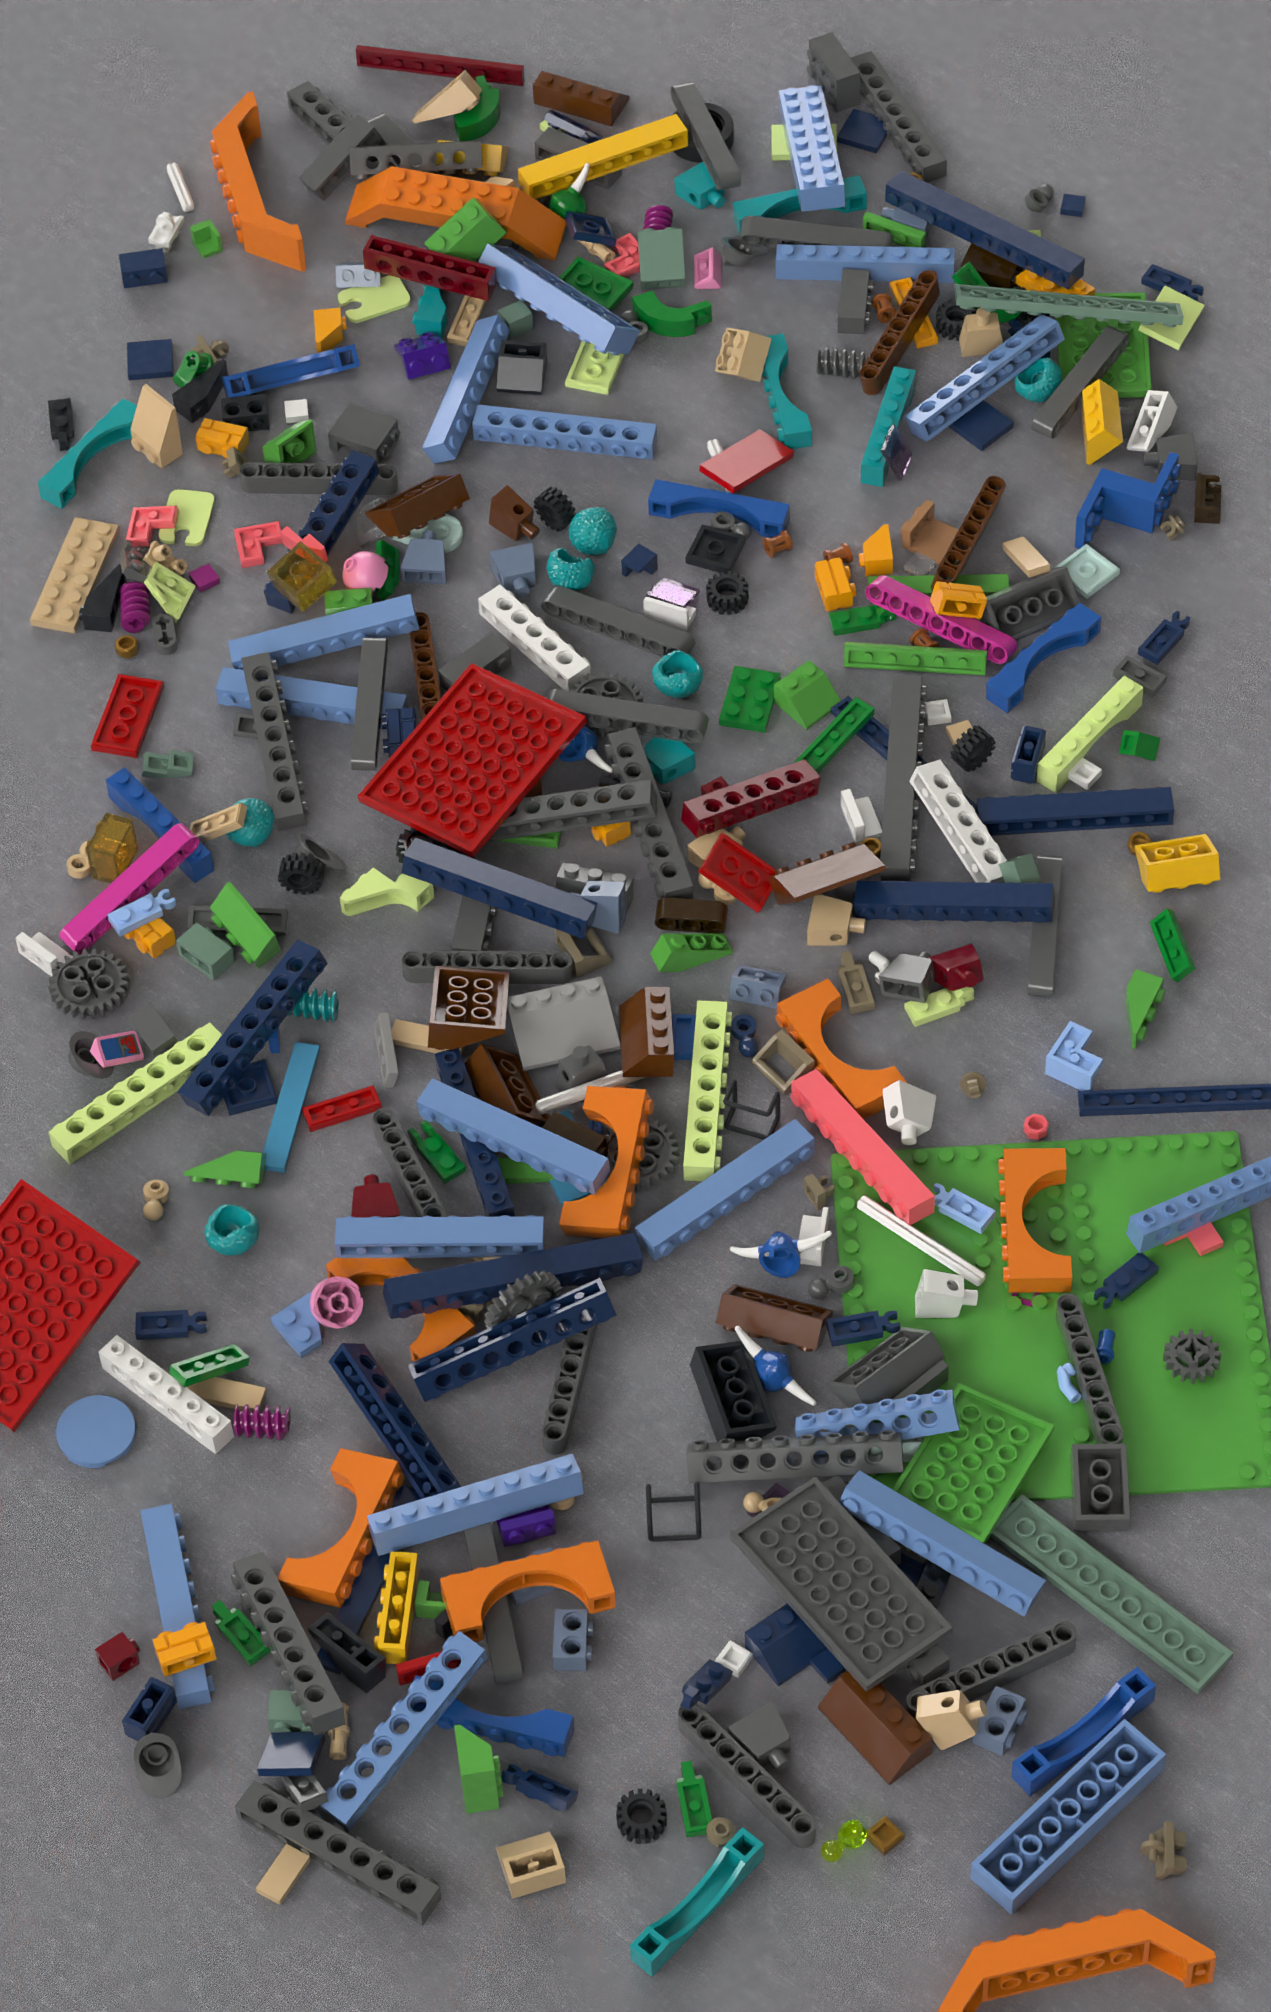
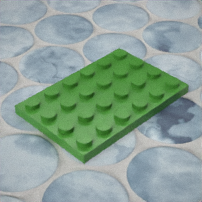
[1056,292,1151,398]
[892,1383,1055,1544]

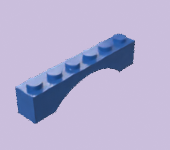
[221,344,360,398]
[648,479,790,538]
[986,603,1101,713]
[105,767,214,883]
[1011,1666,1156,1797]
[413,1675,574,1757]

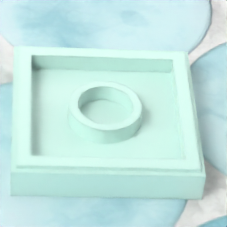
[1056,544,1120,599]

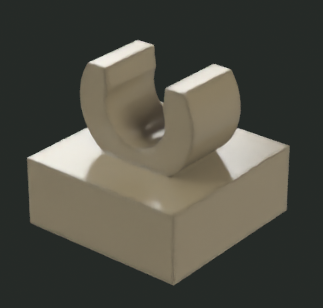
[222,447,248,478]
[804,1173,835,1210]

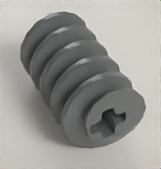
[816,346,865,379]

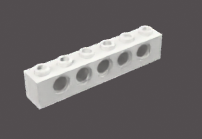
[478,585,591,691]
[909,760,1007,883]
[99,1335,234,1454]

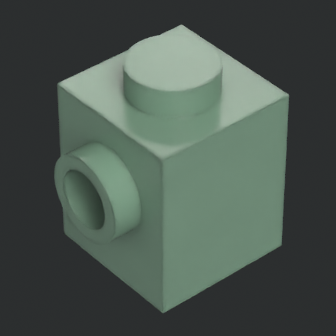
[498,300,533,339]
[999,853,1041,883]

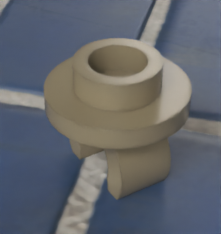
[1160,515,1186,541]
[960,1072,986,1099]
[706,1817,735,1848]

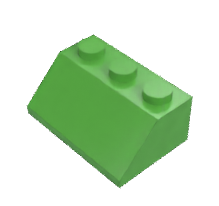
[424,198,507,262]
[210,881,281,969]
[454,1725,504,1814]

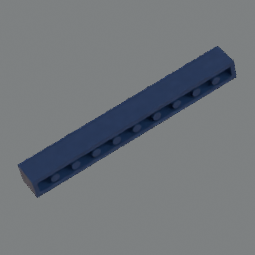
[885,170,1085,290]
[383,1233,643,1319]

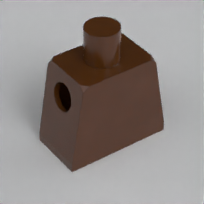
[489,485,540,541]

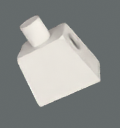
[883,1080,936,1145]
[915,1269,978,1318]

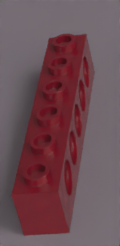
[363,235,497,301]
[681,759,821,838]

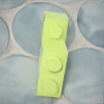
[340,868,434,916]

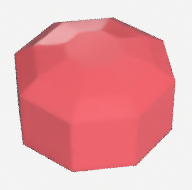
[1023,1114,1049,1140]

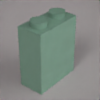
[638,227,685,290]

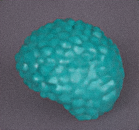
[1014,357,1062,403]
[568,507,617,555]
[547,548,595,591]
[652,650,703,699]
[226,798,275,847]
[203,1204,260,1256]

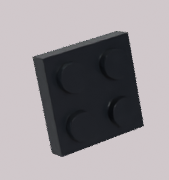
[685,524,746,575]

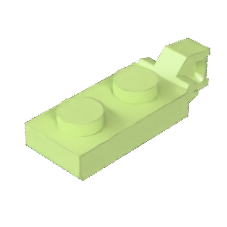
[904,987,974,1027]

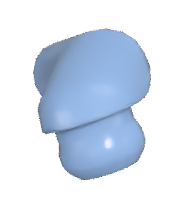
[1056,1363,1082,1404]

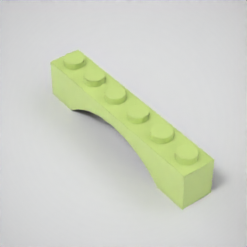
[1037,676,1143,793]

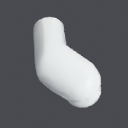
[868,951,890,985]

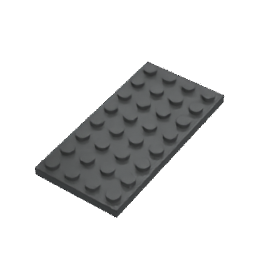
[730,1476,953,1692]

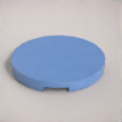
[56,1395,136,1468]

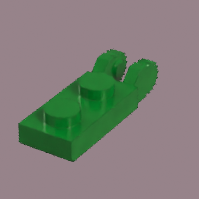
[407,1120,466,1184]

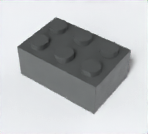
[807,32,860,112]
[1070,1444,1130,1532]

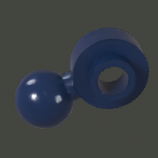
[731,1014,759,1057]

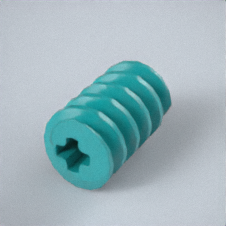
[287,988,339,1022]

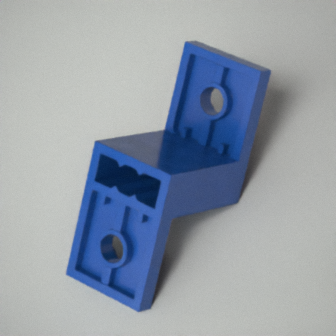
[1075,452,1181,549]

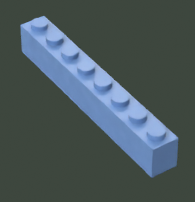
[776,244,955,283]
[422,315,510,464]
[228,594,419,670]
[216,667,408,730]
[416,1078,610,1195]
[635,1119,815,1261]
[335,1215,545,1258]
[367,1454,584,1556]
[839,1470,1046,1617]
[140,1504,215,1709]

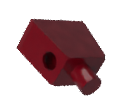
[928,943,984,991]
[351,1174,400,1218]

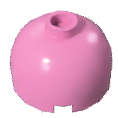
[342,551,388,596]
[309,1276,363,1329]

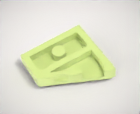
[144,562,195,623]

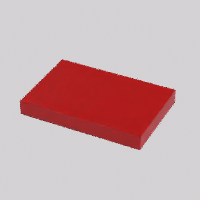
[698,832,776,913]

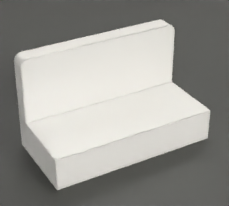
[643,596,696,631]
[841,789,882,842]
[16,932,73,977]
[799,1207,829,1266]

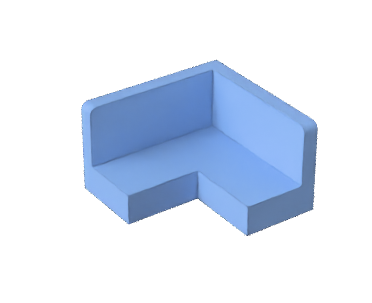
[1045,1021,1103,1091]

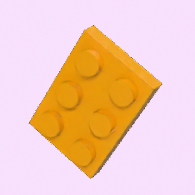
[1015,270,1095,296]

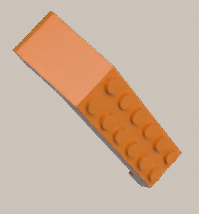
[209,91,306,272]
[345,166,567,261]
[937,1909,1216,2012]

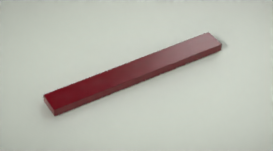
[356,45,525,86]

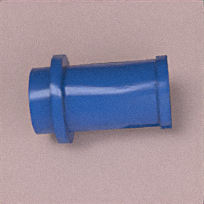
[1096,1329,1116,1364]

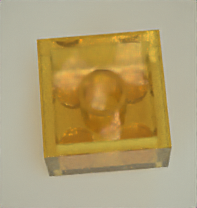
[266,541,337,612]
[85,813,138,884]

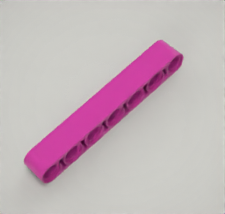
[865,575,1017,664]
[59,823,200,954]

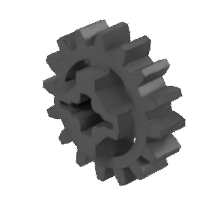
[1163,1329,1221,1384]

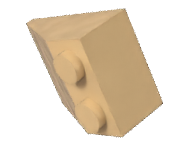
[412,70,482,123]
[130,384,183,469]

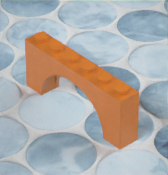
[775,979,907,1119]
[559,1086,654,1238]
[998,1148,1072,1293]
[326,1257,476,1362]
[277,1448,404,1608]
[440,1540,616,1642]

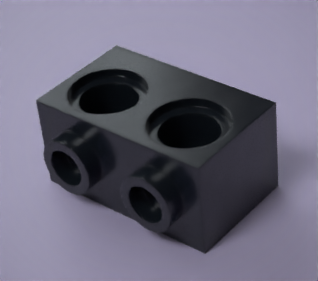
[221,394,270,432]

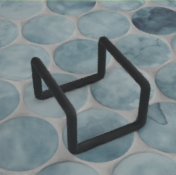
[723,1079,780,1140]
[646,1482,702,1542]

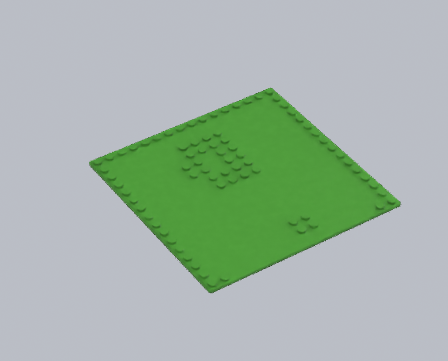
[831,1131,1271,1502]

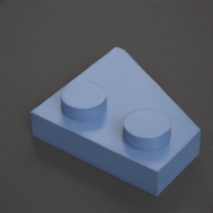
[270,1292,322,1358]

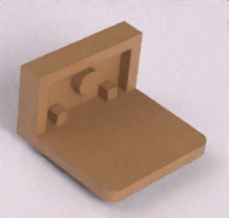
[901,499,958,564]

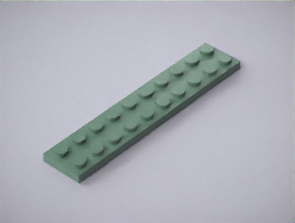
[954,284,1183,327]
[990,1494,1233,1694]

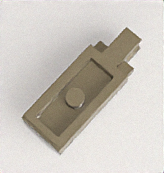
[838,951,875,1014]

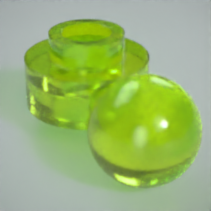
[820,1819,867,1862]

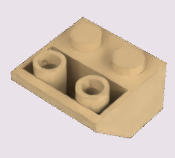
[715,328,772,382]
[496,1832,566,1899]

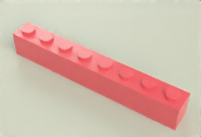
[790,1069,935,1226]

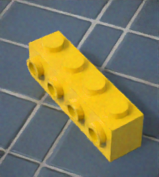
[374,1551,420,1664]

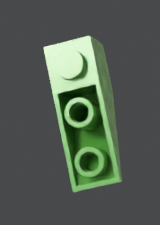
[650,933,733,972]
[1125,969,1166,1049]
[184,1150,267,1188]

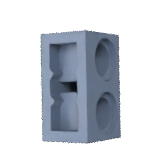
[553,1609,594,1671]
[972,1686,1028,1756]

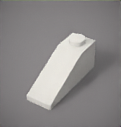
[1126,390,1177,452]

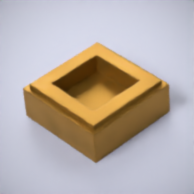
[865,1816,905,1856]

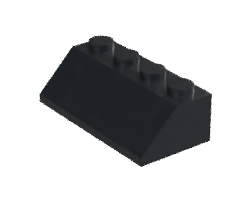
[690,1341,777,1442]

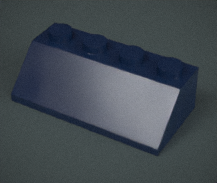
[745,1603,827,1687]

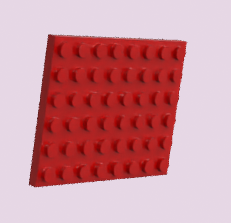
[357,663,587,858]
[0,1179,141,1432]

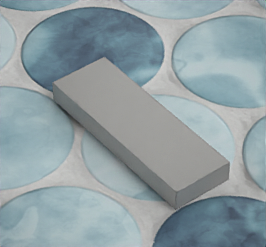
[374,1013,398,1088]

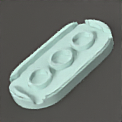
[377,513,463,553]

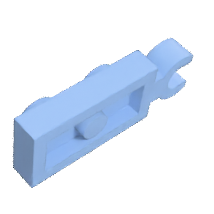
[107,889,176,937]
[934,1183,996,1234]

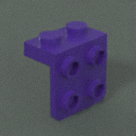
[394,332,451,380]
[496,1505,556,1547]

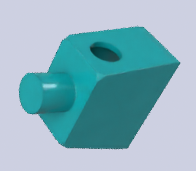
[674,162,726,209]
[643,737,696,784]

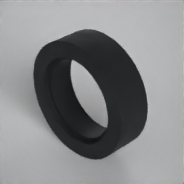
[673,103,734,162]

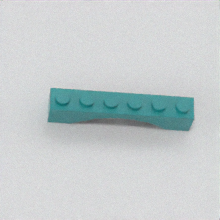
[733,175,867,235]
[412,284,448,338]
[761,333,812,449]
[861,366,916,487]
[38,398,137,509]
[630,1827,764,1977]

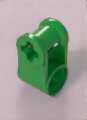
[173,351,213,388]

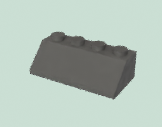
[981,567,1079,639]
[826,1327,945,1408]

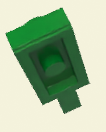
[375,540,399,601]
[829,605,895,636]
[211,1600,271,1667]
[676,1760,712,1838]

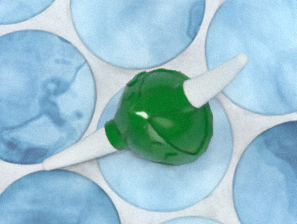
[550,163,589,220]

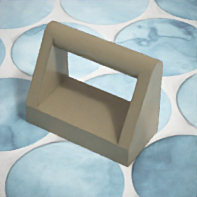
[554,926,612,978]
[751,1029,815,1095]

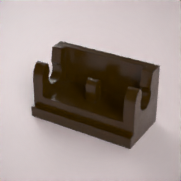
[1194,473,1222,524]

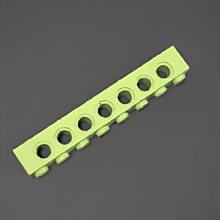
[683,1000,732,1181]
[49,1022,222,1165]

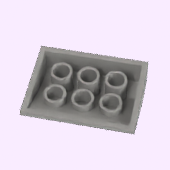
[506,976,621,1071]

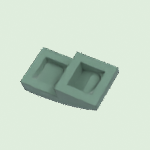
[142,750,193,778]

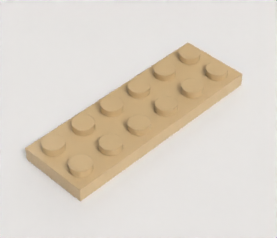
[30,517,119,633]

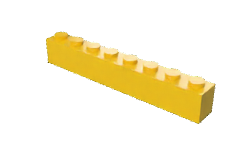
[518,114,688,199]

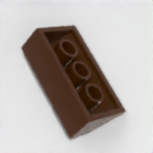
[533,71,630,127]
[365,473,470,539]
[619,987,674,1077]
[464,1043,550,1128]
[716,1284,833,1352]
[818,1671,932,1785]

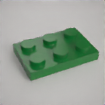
[558,257,633,312]
[719,666,781,733]

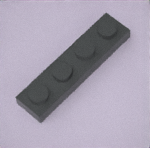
[187,905,288,935]

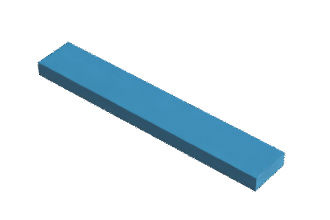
[263,1042,320,1173]

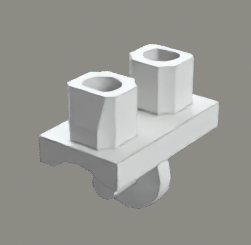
[148,212,184,253]

